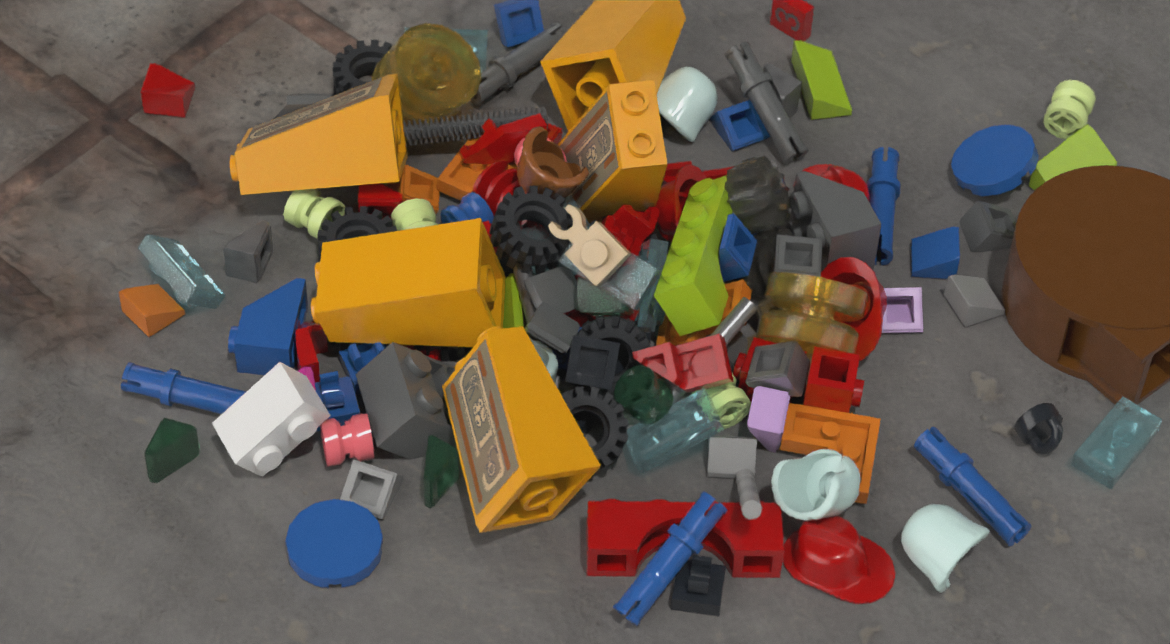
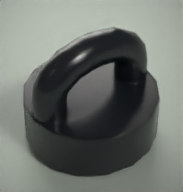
[1014,403,1063,454]

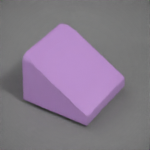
[882,287,923,333]
[747,386,790,453]

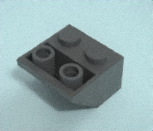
[786,171,881,284]
[356,342,457,459]

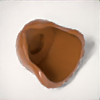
[517,126,589,200]

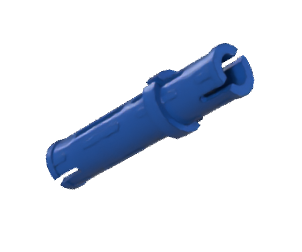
[867,147,901,265]
[121,362,247,414]
[914,427,1031,546]
[613,491,728,627]

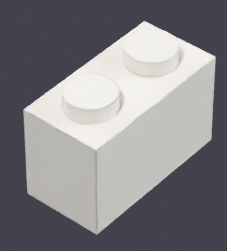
[212,362,331,477]

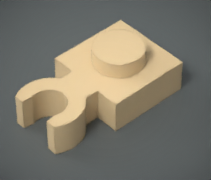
[548,205,632,287]

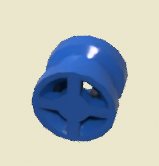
[440,192,494,224]

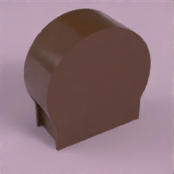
[1002,165,1170,413]

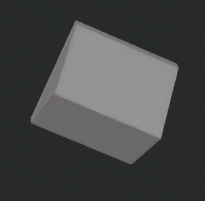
[707,435,757,478]

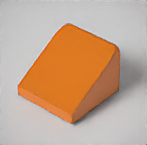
[387,164,440,214]
[119,284,185,337]

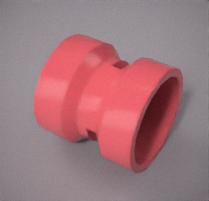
[320,413,374,467]

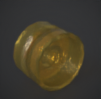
[371,23,481,126]
[756,272,868,355]

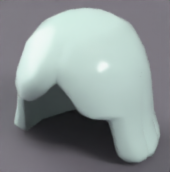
[657,67,717,142]
[771,449,860,521]
[901,504,989,593]

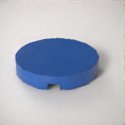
[951,124,1039,196]
[286,499,383,588]

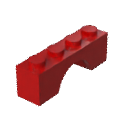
[586,499,784,578]

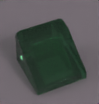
[577,277,634,316]
[144,417,200,484]
[424,435,459,509]

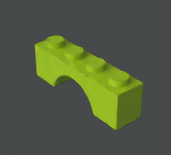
[654,175,754,336]

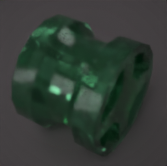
[614,365,674,424]

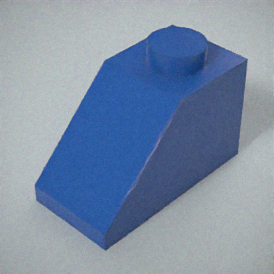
[228,278,308,375]

